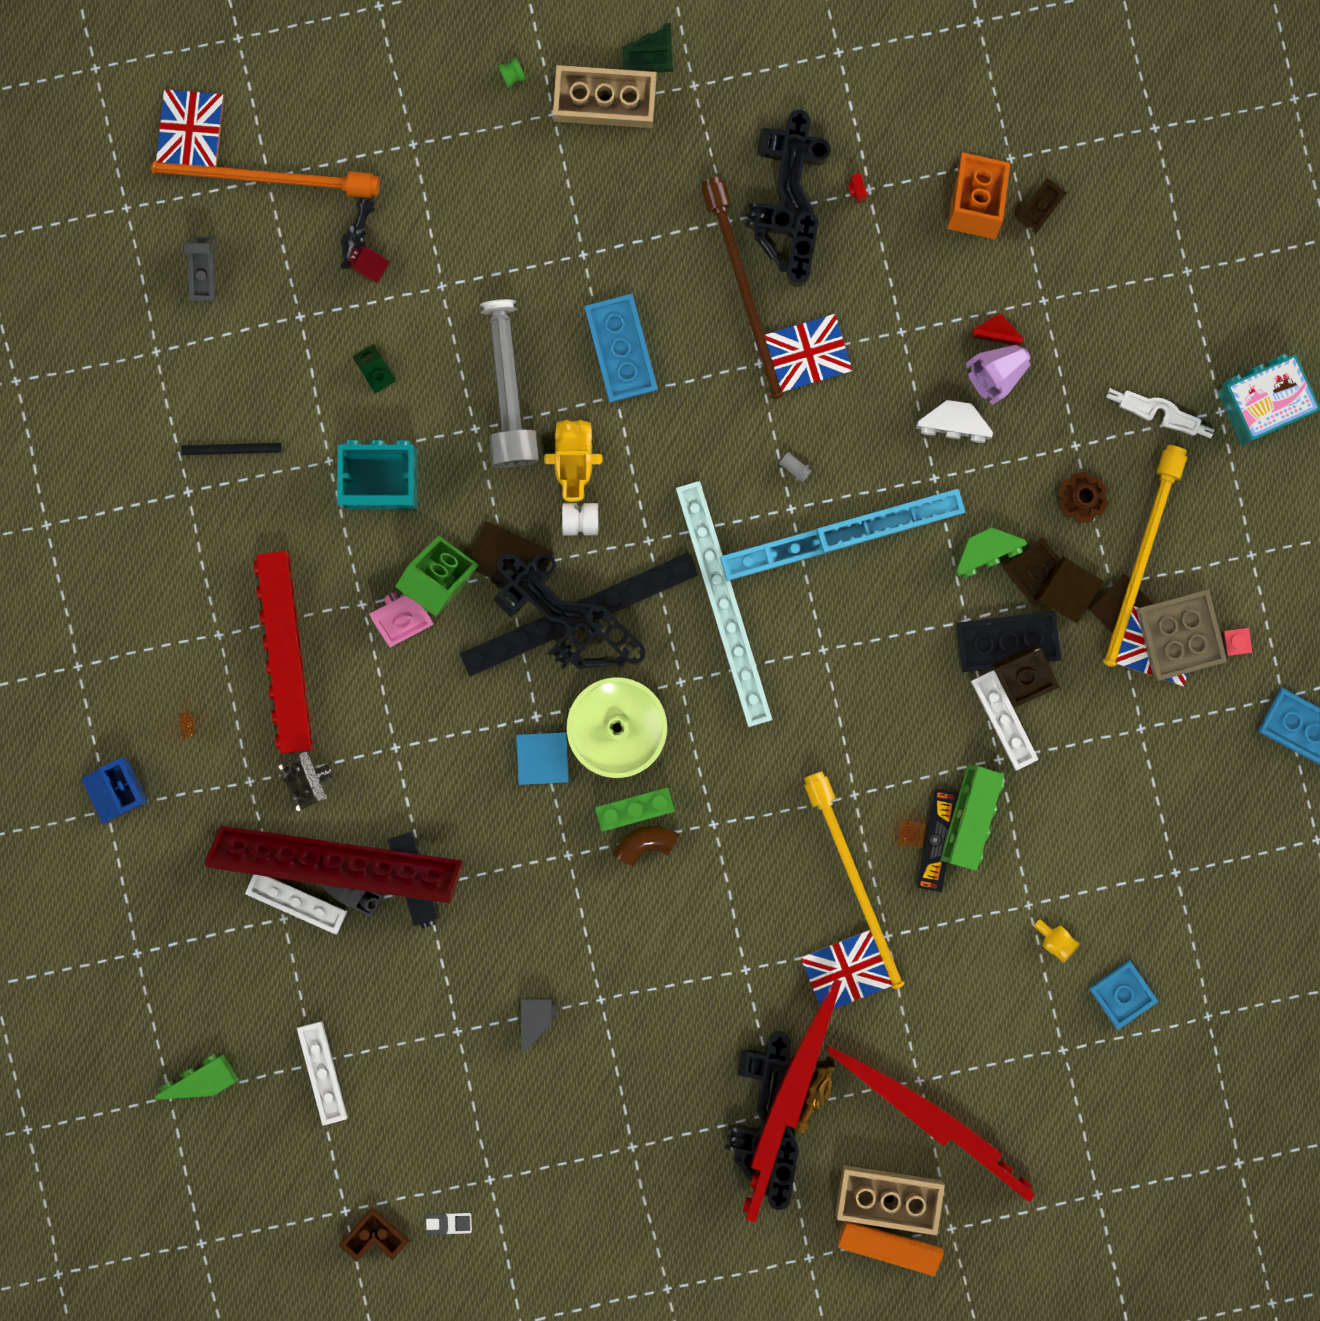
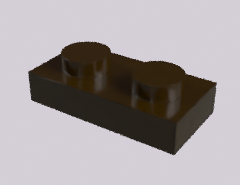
[1016,178,1067,234]

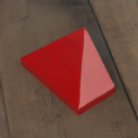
[970,313,1023,346]

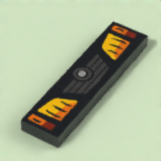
[916,789,959,892]

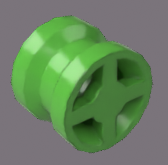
[498,57,526,88]

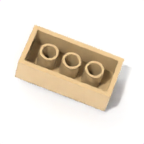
[553,65,656,128]
[835,1165,945,1235]

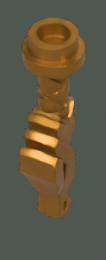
[792,1065,835,1134]

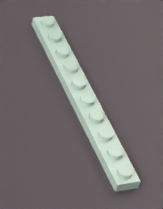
[676,481,772,727]

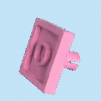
[370,592,434,647]

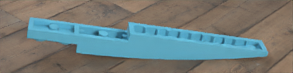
[719,489,966,581]

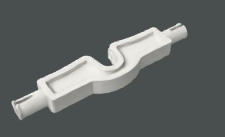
[1106,388,1214,439]

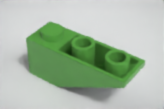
[155,1054,239,1100]

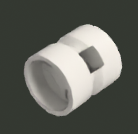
[562,503,598,536]

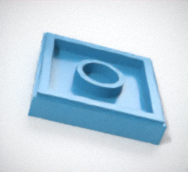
[516,732,569,785]
[1088,960,1159,1030]

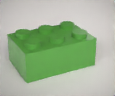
[395,535,479,616]

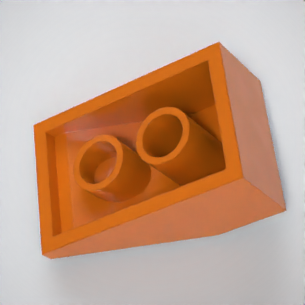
[947,152,1010,239]

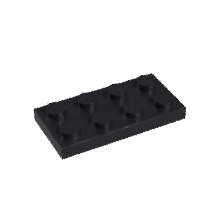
[955,611,1061,673]

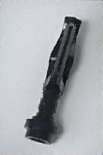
[341,198,375,270]

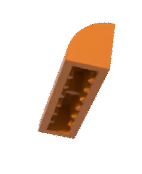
[838,1221,944,1277]

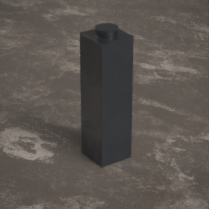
[388,831,440,929]

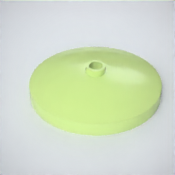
[567,678,667,778]

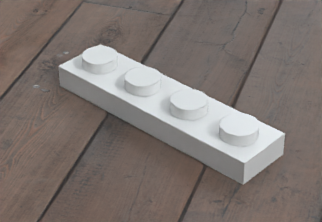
[971,670,1039,771]
[245,875,348,935]
[297,1021,348,1126]

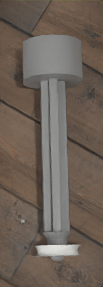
[480,299,539,468]

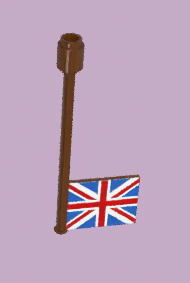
[701,177,853,399]

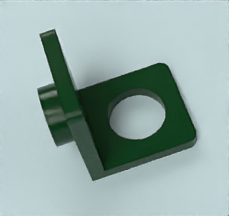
[353,345,395,393]

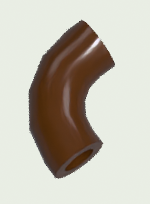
[612,826,679,866]

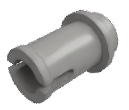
[779,452,812,482]

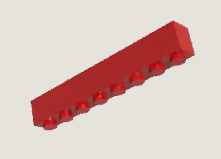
[253,551,314,754]

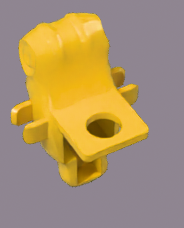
[544,420,602,502]

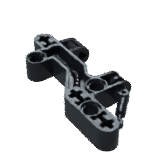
[745,110,831,287]
[493,553,646,670]
[724,1031,799,1210]

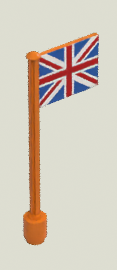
[151,89,380,198]

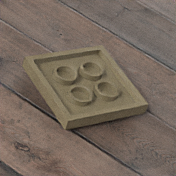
[1136,589,1227,681]

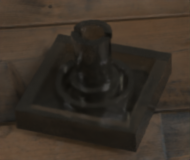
[279,752,332,812]

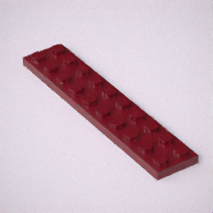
[205,826,463,904]

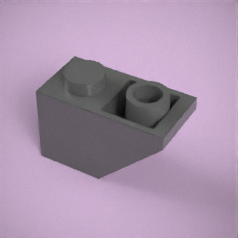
[322,885,385,917]

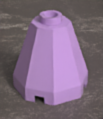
[966,345,1030,405]

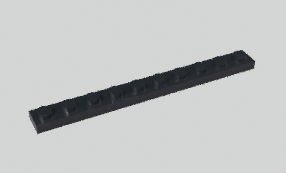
[460,552,698,677]

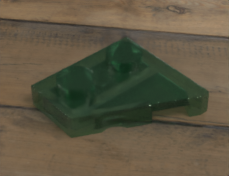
[622,23,673,73]

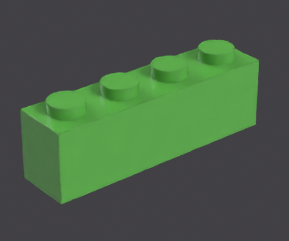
[940,764,1005,871]

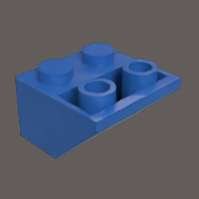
[81,757,148,824]

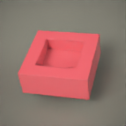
[1222,628,1252,656]

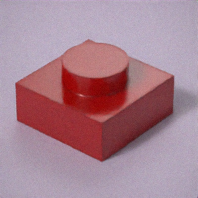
[847,173,868,204]

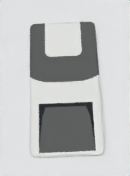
[426,1213,472,1234]

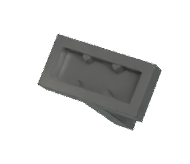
[184,236,217,301]

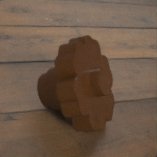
[1057,472,1108,523]

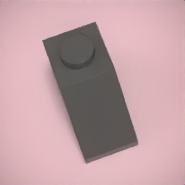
[521,997,557,1050]

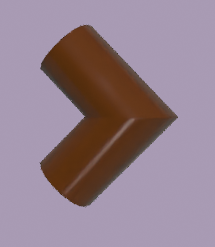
[339,1207,410,1262]

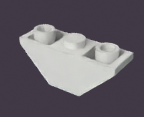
[916,400,993,443]

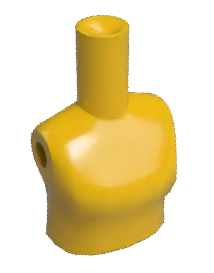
[1034,919,1080,963]

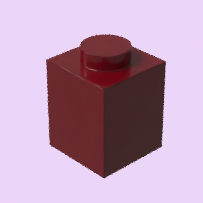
[347,246,390,283]

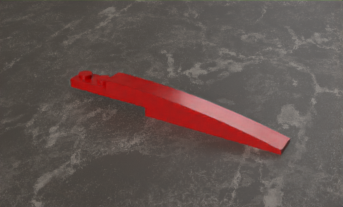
[742,979,842,1223]
[824,1045,1035,1202]

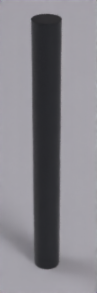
[181,443,282,455]

